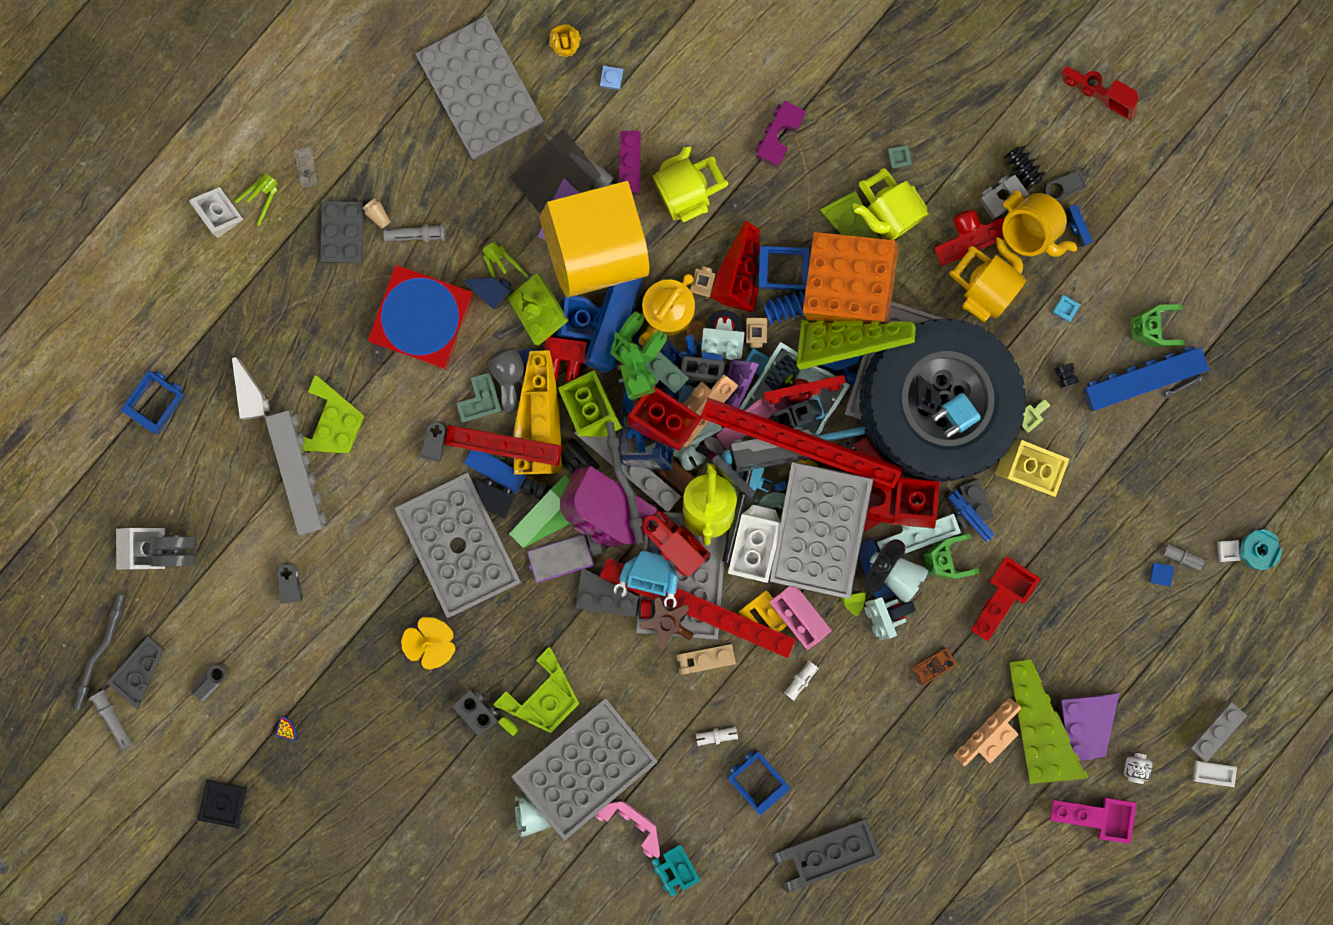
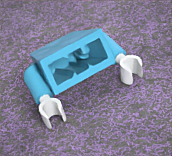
[614,546,678,608]

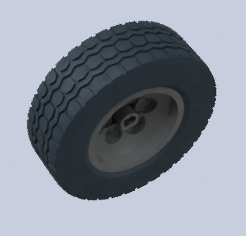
[859,318,1026,482]

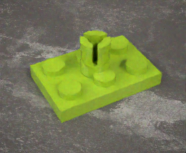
[508,273,569,346]

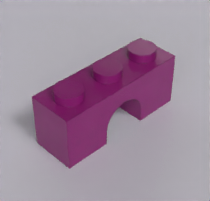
[755,100,806,169]
[619,131,641,196]

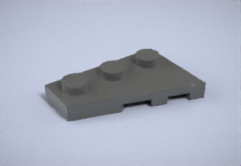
[576,569,640,617]
[107,636,165,709]

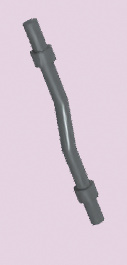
[605,422,644,545]
[73,593,125,711]

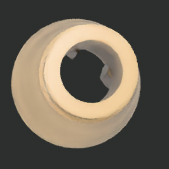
[363,198,391,229]

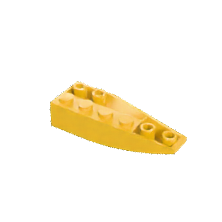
[513,350,562,475]

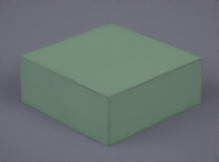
[887,145,912,170]

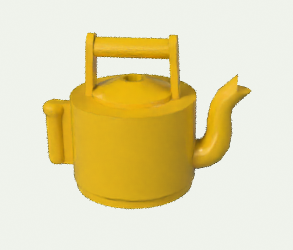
[1003,190,1077,257]
[949,238,1027,323]
[639,274,695,345]

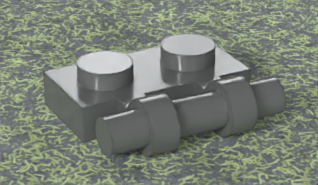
[947,479,995,530]

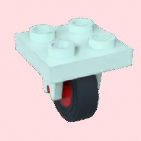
[701,310,744,360]
[864,597,916,640]

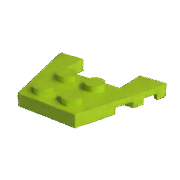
[303,376,365,454]
[493,647,580,733]

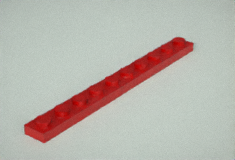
[700,397,902,488]
[600,558,796,658]

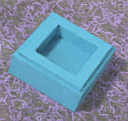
[1052,295,1080,323]

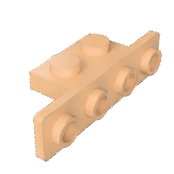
[683,375,738,448]
[954,698,1021,766]

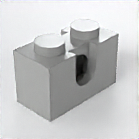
[979,175,1029,220]

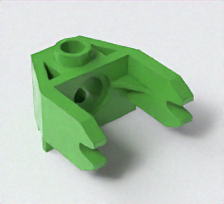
[1131,304,1185,347]
[610,312,667,365]
[619,343,656,400]
[922,534,979,580]

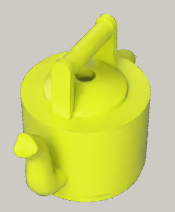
[652,146,728,222]
[853,168,929,240]
[682,464,737,546]

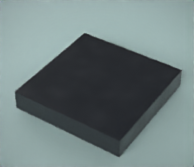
[198,779,247,828]

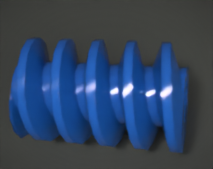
[762,291,805,325]

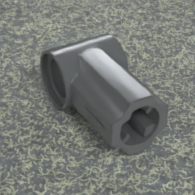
[191,663,230,702]

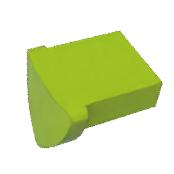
[841,592,866,616]

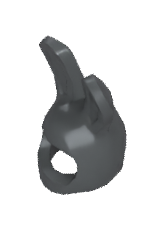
[487,347,526,412]

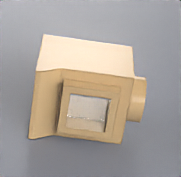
[690,266,716,299]
[746,318,767,348]

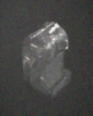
[293,147,319,188]

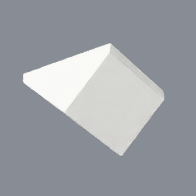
[189,187,243,238]

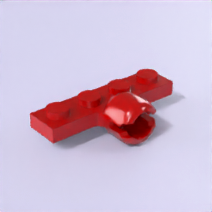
[933,210,1007,266]
[761,375,846,405]

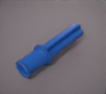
[946,489,994,542]

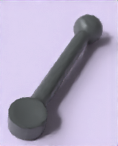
[496,323,524,340]
[1164,374,1203,398]

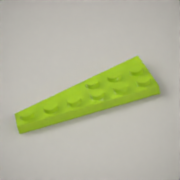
[796,320,916,370]
[1009,659,1089,784]

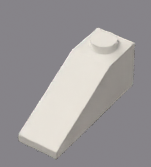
[232,357,270,420]

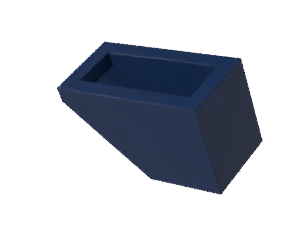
[464,277,514,310]

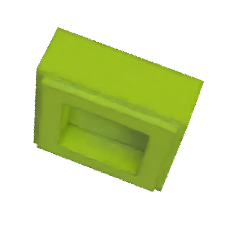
[498,716,519,736]

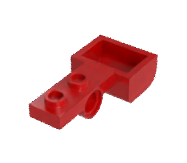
[1062,66,1138,121]
[970,556,1041,642]

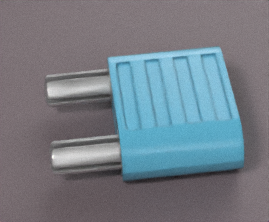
[932,393,981,438]

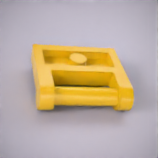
[738,590,788,632]

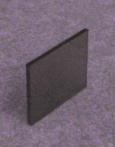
[510,129,601,214]

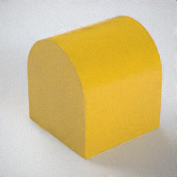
[539,181,649,298]

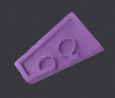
[727,360,759,408]

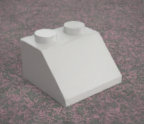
[116,528,165,570]

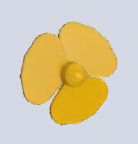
[401,617,455,670]

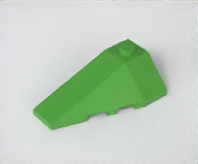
[509,475,571,548]

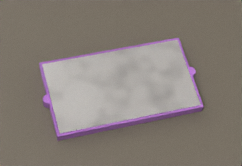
[527,534,594,583]

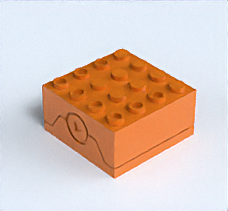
[803,232,899,324]

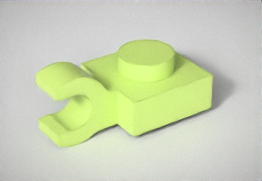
[1022,399,1050,433]

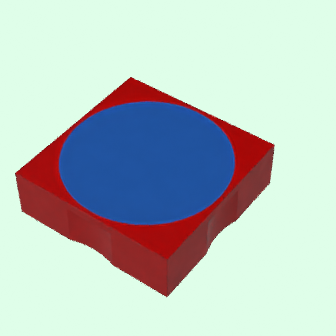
[368,265,474,371]

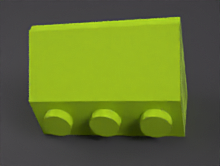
[558,370,622,437]

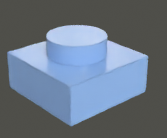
[600,66,623,90]

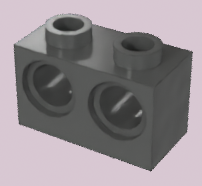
[452,689,499,737]

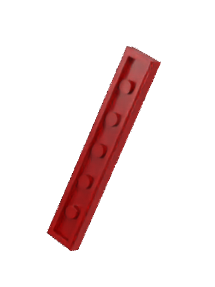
[444,425,562,466]

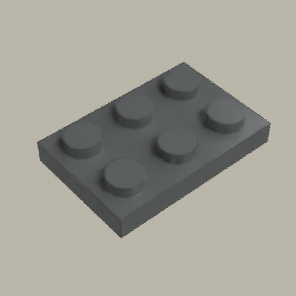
[320,201,364,264]

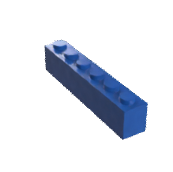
[583,257,649,373]
[1083,346,1209,412]

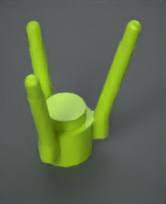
[235,173,278,226]
[482,242,529,278]

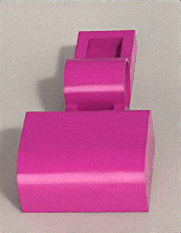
[1050,797,1137,844]

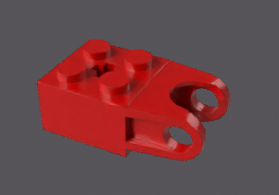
[866,478,940,529]
[642,510,711,577]

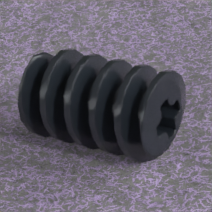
[1003,145,1045,191]

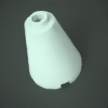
[869,551,928,603]
[515,795,551,837]

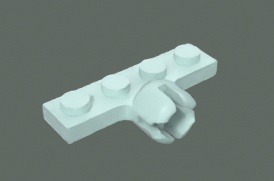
[645,421,723,471]
[877,513,961,554]

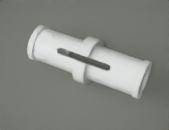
[784,661,819,701]
[696,726,738,746]

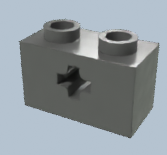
[681,356,724,387]

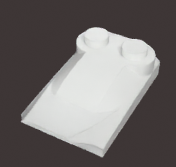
[728,505,781,583]

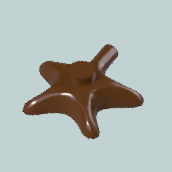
[639,597,694,651]

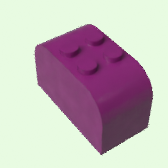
[560,466,657,547]

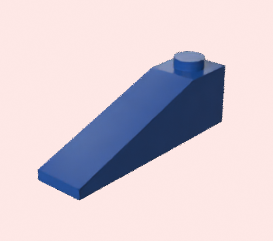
[554,295,640,343]

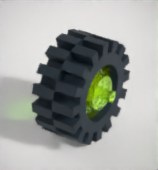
[764,355,800,390]

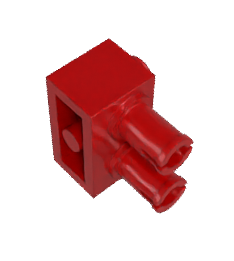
[544,337,588,381]

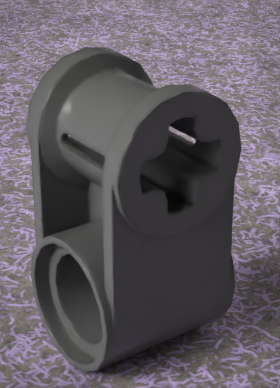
[420,422,447,462]
[277,564,303,604]

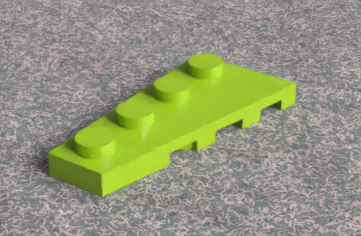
[820,191,880,239]

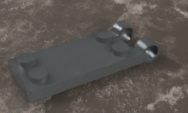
[772,818,881,893]

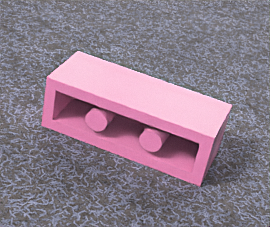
[770,586,832,650]

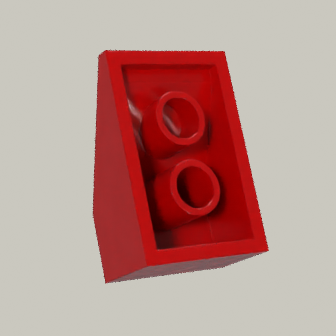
[627,386,702,451]

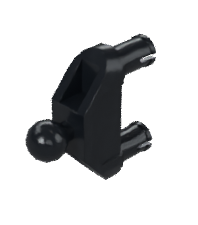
[864,539,906,592]

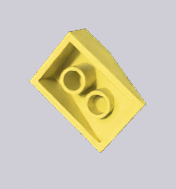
[995,439,1069,497]

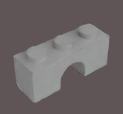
[1186,701,1247,762]

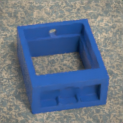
[758,246,811,291]
[120,370,186,435]
[727,750,791,816]

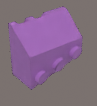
[1058,693,1120,761]

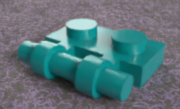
[651,844,701,897]

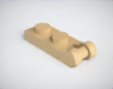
[676,644,736,675]

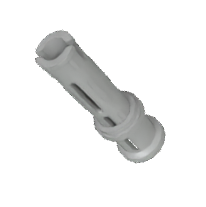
[384,223,446,242]
[88,689,133,750]

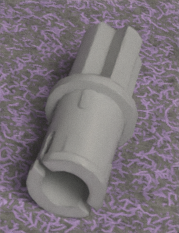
[1163,543,1204,570]

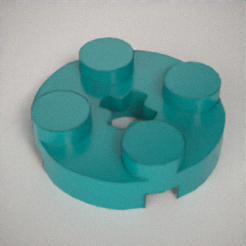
[1239,529,1282,570]

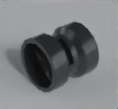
[1054,363,1079,388]
[522,475,548,500]

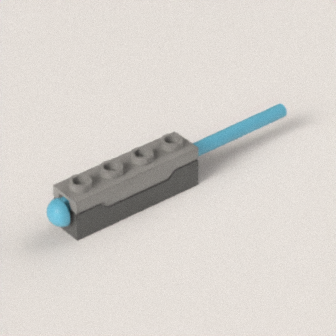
[721,426,866,473]

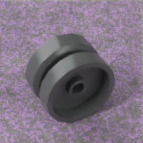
[150,535,196,567]

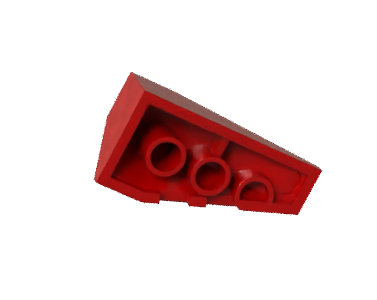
[710,221,760,312]

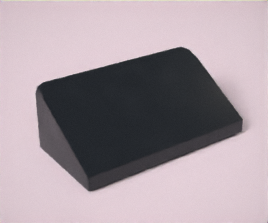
[561,438,600,474]

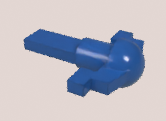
[678,334,702,358]
[625,428,651,455]

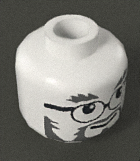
[1124,753,1152,784]

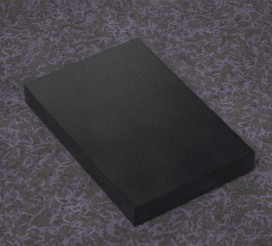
[695,444,755,499]

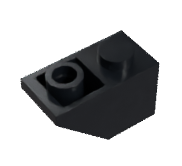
[475,478,515,519]

